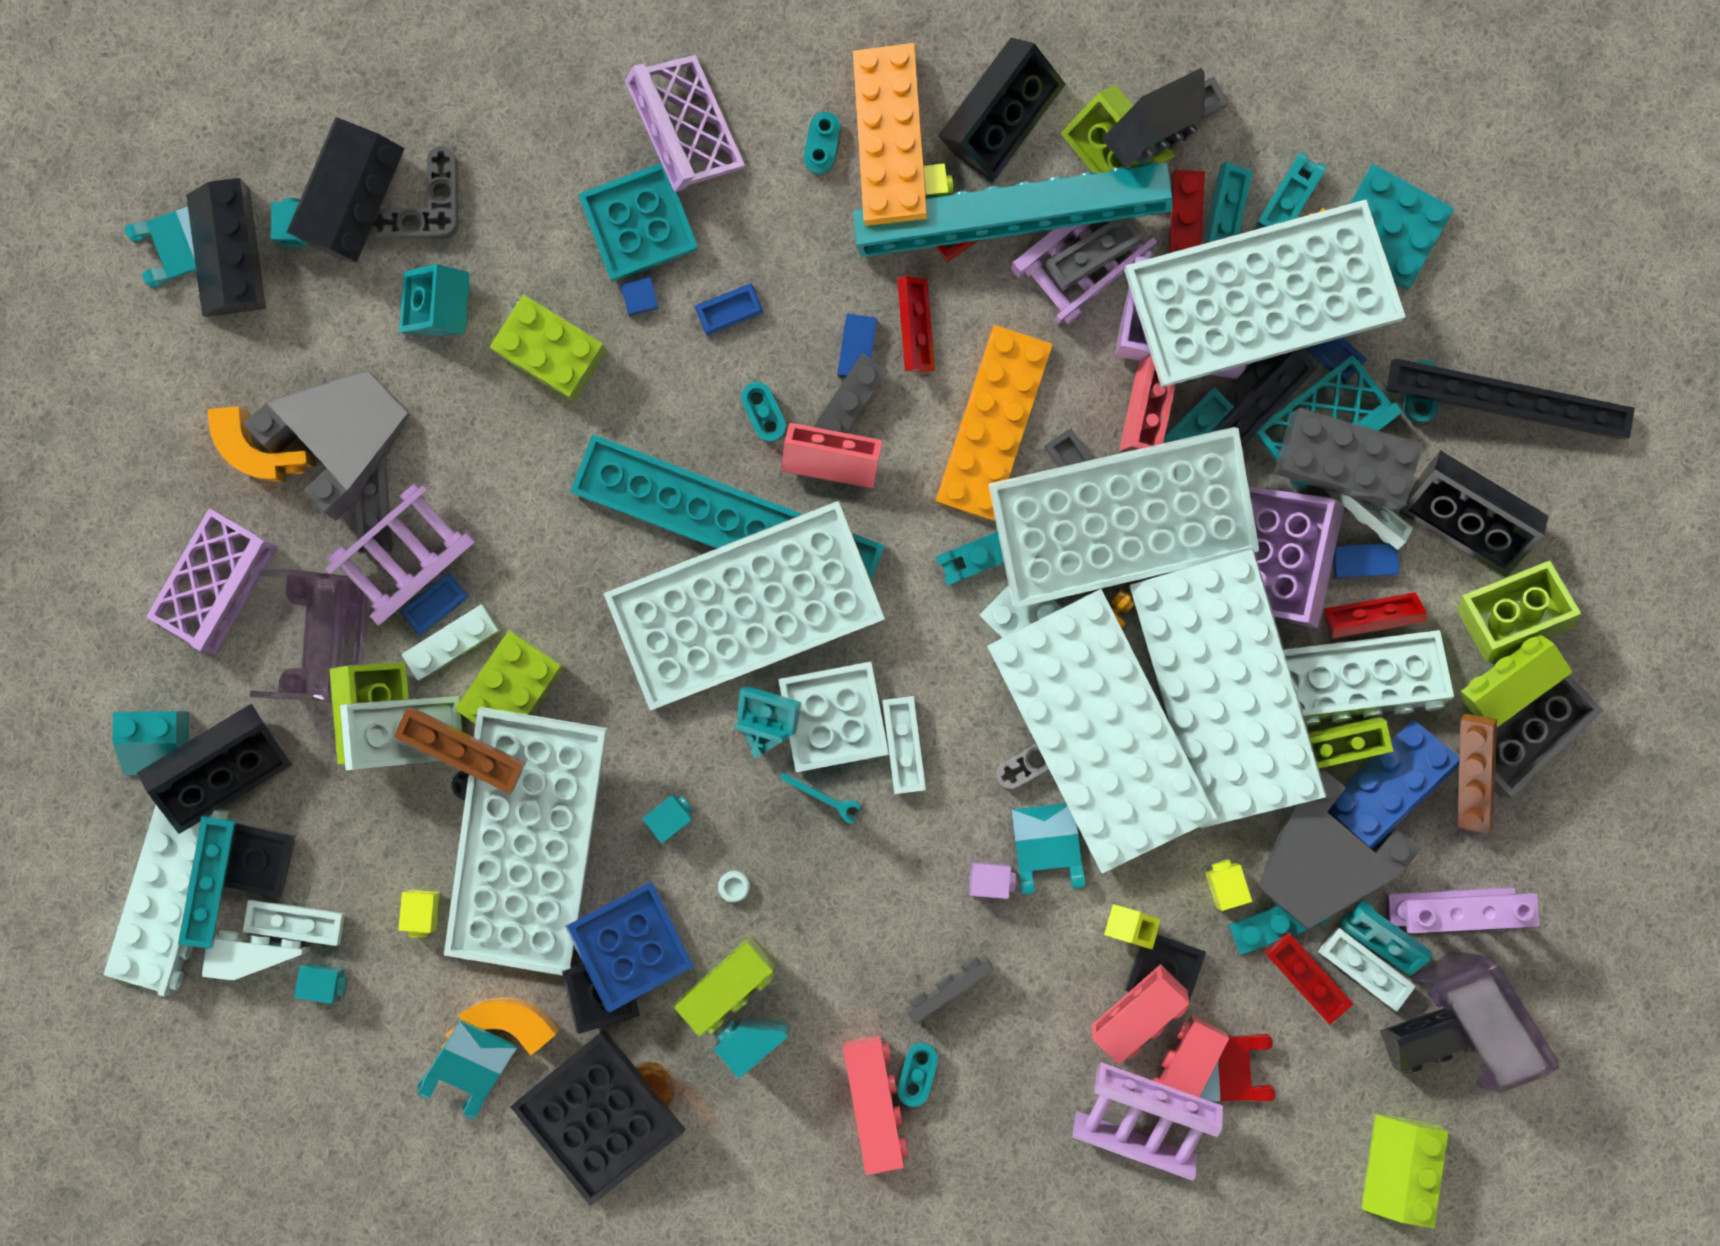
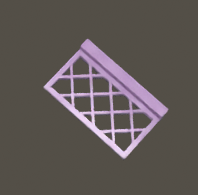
[625,55,745,192]
[146,508,278,655]

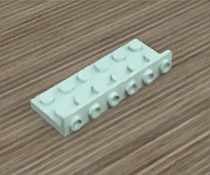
[1284,630,1454,726]
[104,805,230,997]

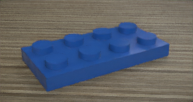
[1328,719,1460,850]

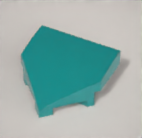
[733,686,801,759]

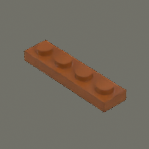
[394,706,526,794]
[1458,713,1497,834]

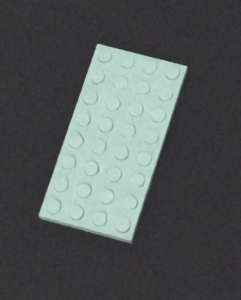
[1124,200,1406,388]
[988,427,1260,608]
[603,501,885,711]
[1130,549,1327,828]
[987,589,1217,873]
[444,707,607,975]

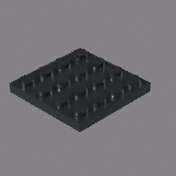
[510,1029,686,1206]

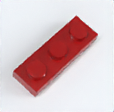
[1168,169,1205,254]
[897,276,935,373]
[1323,592,1427,638]
[1264,932,1354,1025]

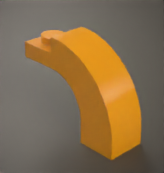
[207,406,315,483]
[441,997,560,1055]

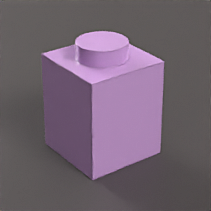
[969,861,1016,899]

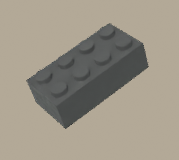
[1274,408,1423,510]
[1455,675,1603,798]

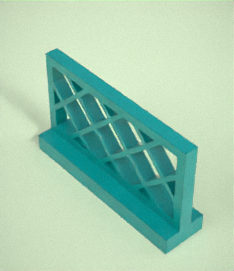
[1255,355,1402,492]

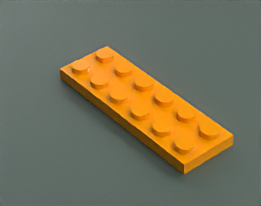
[853,43,928,226]
[935,325,1053,521]

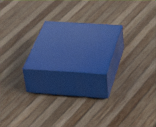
[620,277,659,316]

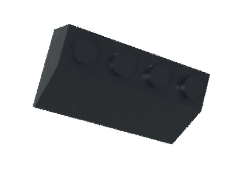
[938,37,1066,182]
[1102,68,1205,168]
[286,117,405,263]
[186,178,266,317]
[1399,450,1548,577]
[137,703,292,834]
[1380,989,1522,1073]

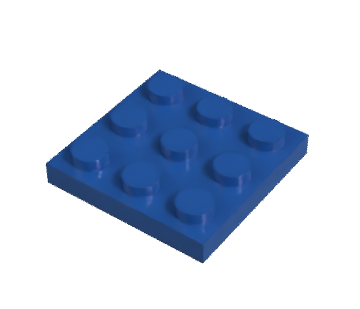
[565,881,694,1013]

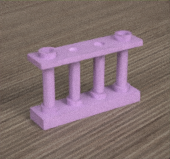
[1011,221,1157,326]
[325,483,475,626]
[1386,887,1540,933]
[1072,1062,1223,1181]

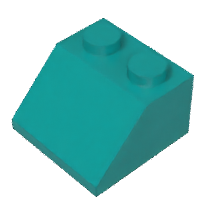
[399,264,470,337]
[112,711,189,775]
[713,1018,791,1079]

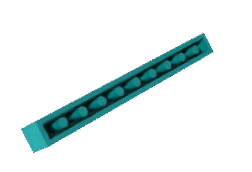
[853,162,1172,258]

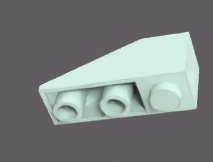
[202,931,311,980]

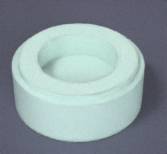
[718,870,750,903]

